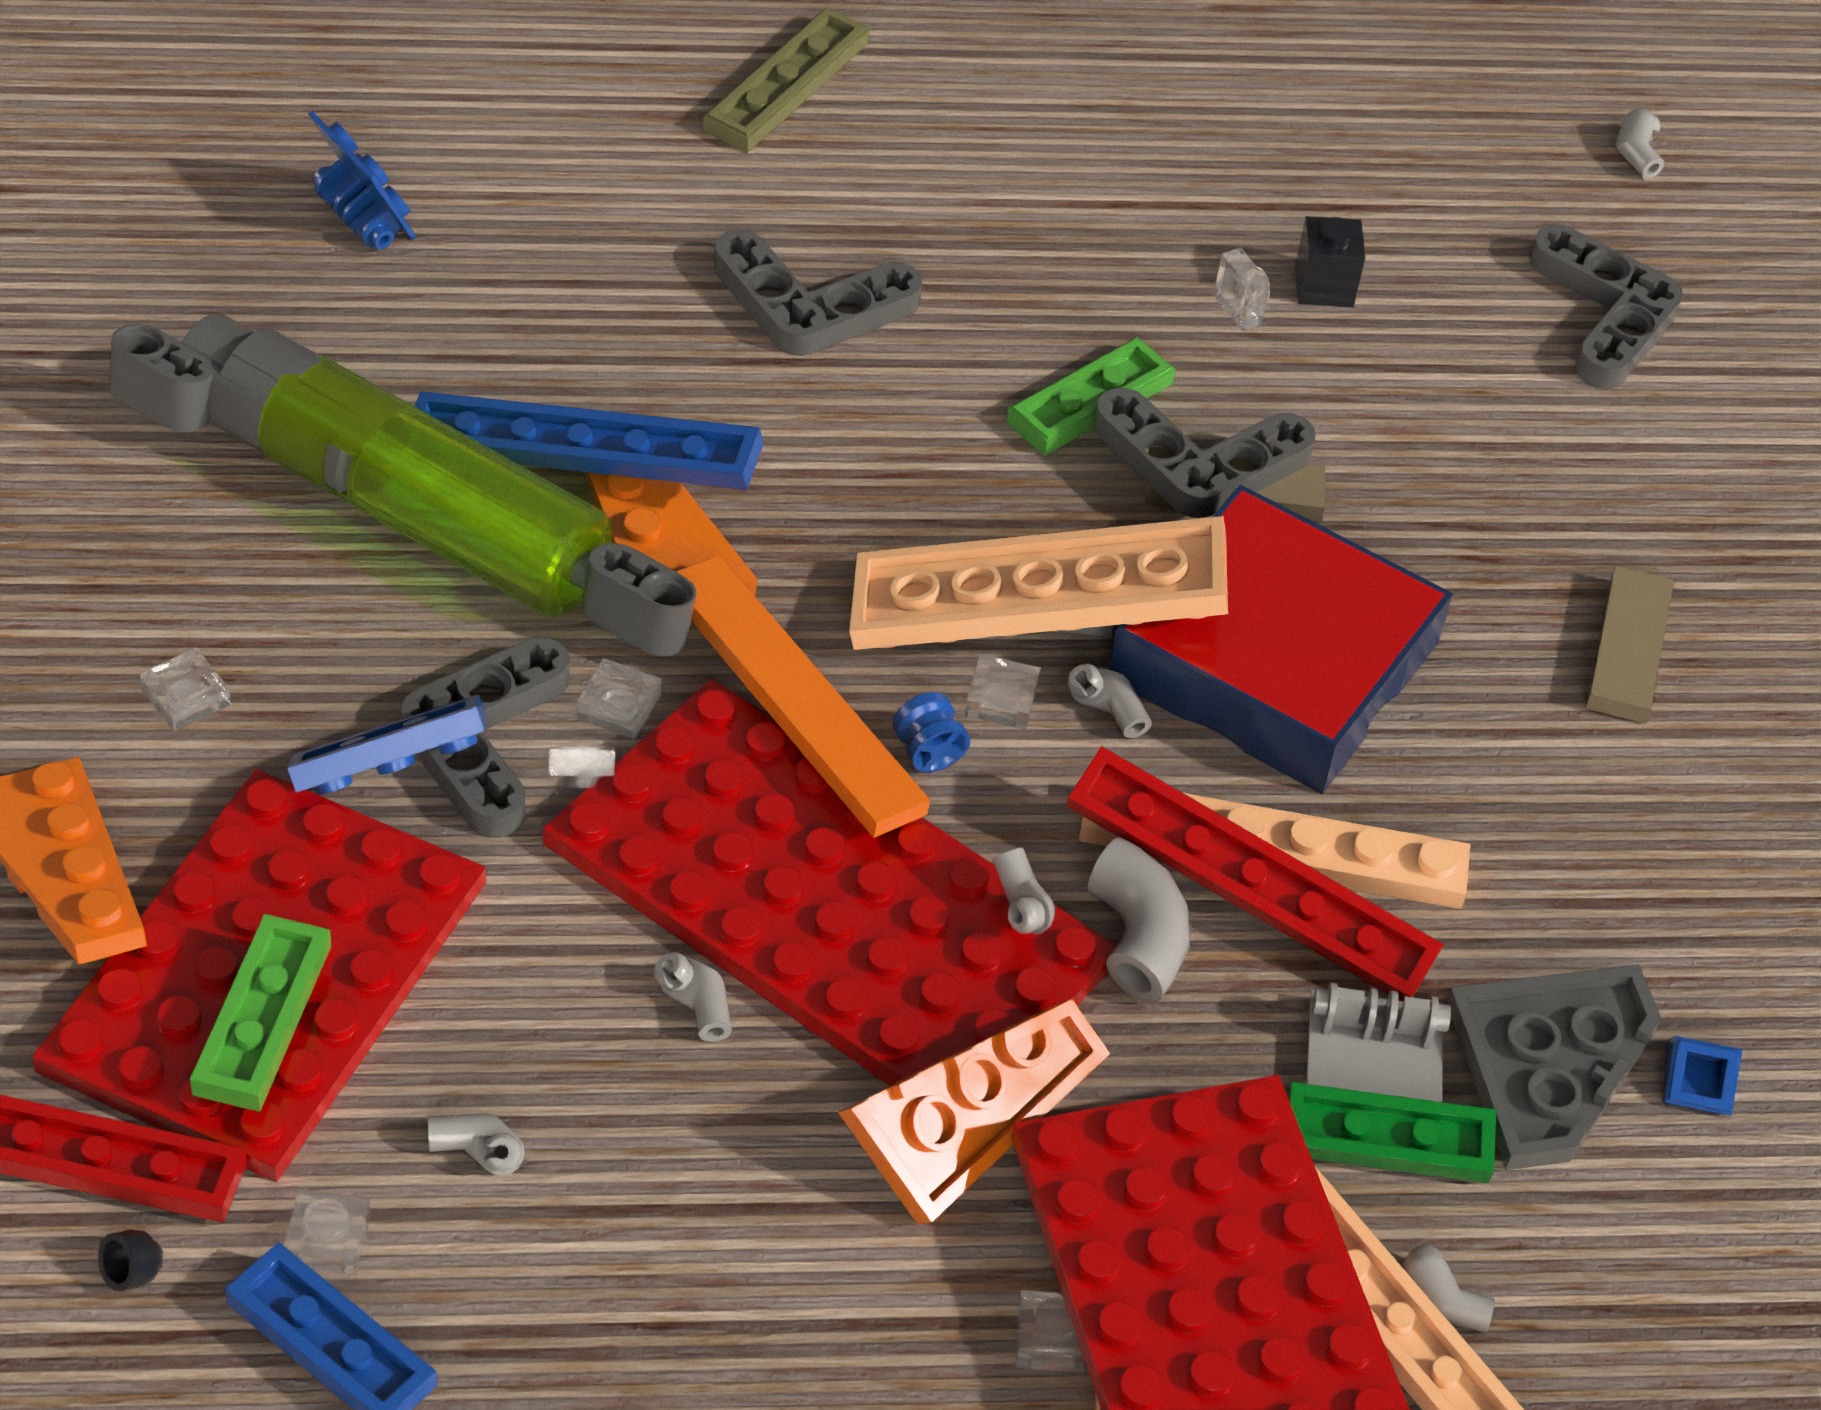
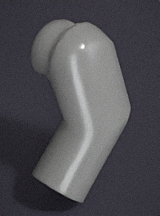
[428,1113,525,1176]

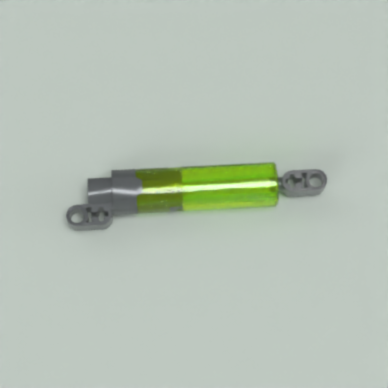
[109,313,696,656]

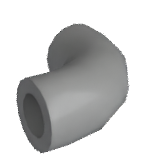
[1088,836,1190,1003]

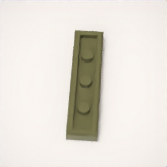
[702,7,870,153]

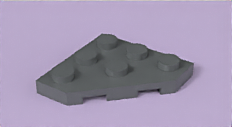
[1446,964,1661,1170]

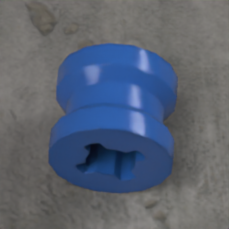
[892,692,971,772]

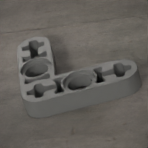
[1530,225,1683,389]
[714,229,922,356]
[1094,388,1316,518]
[401,637,569,838]

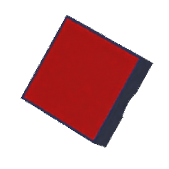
[1109,484,1453,794]

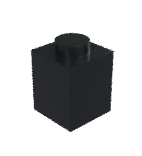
[1295,216,1365,308]

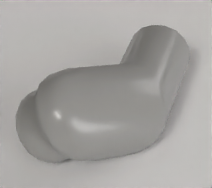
[1616,108,1665,180]
[1067,663,1152,739]
[992,848,1055,934]
[654,952,732,1042]
[1402,1245,1495,1333]

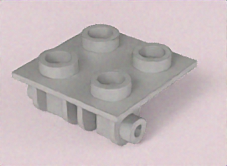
[1306,982,1451,1102]

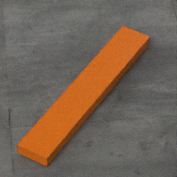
[675,555,930,838]

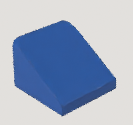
[1663,1036,1743,1116]

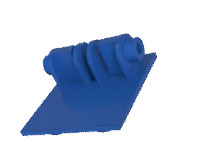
[308,111,416,249]

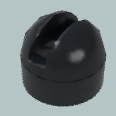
[98,1229,163,1292]

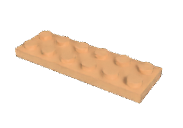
[849,516,1228,650]

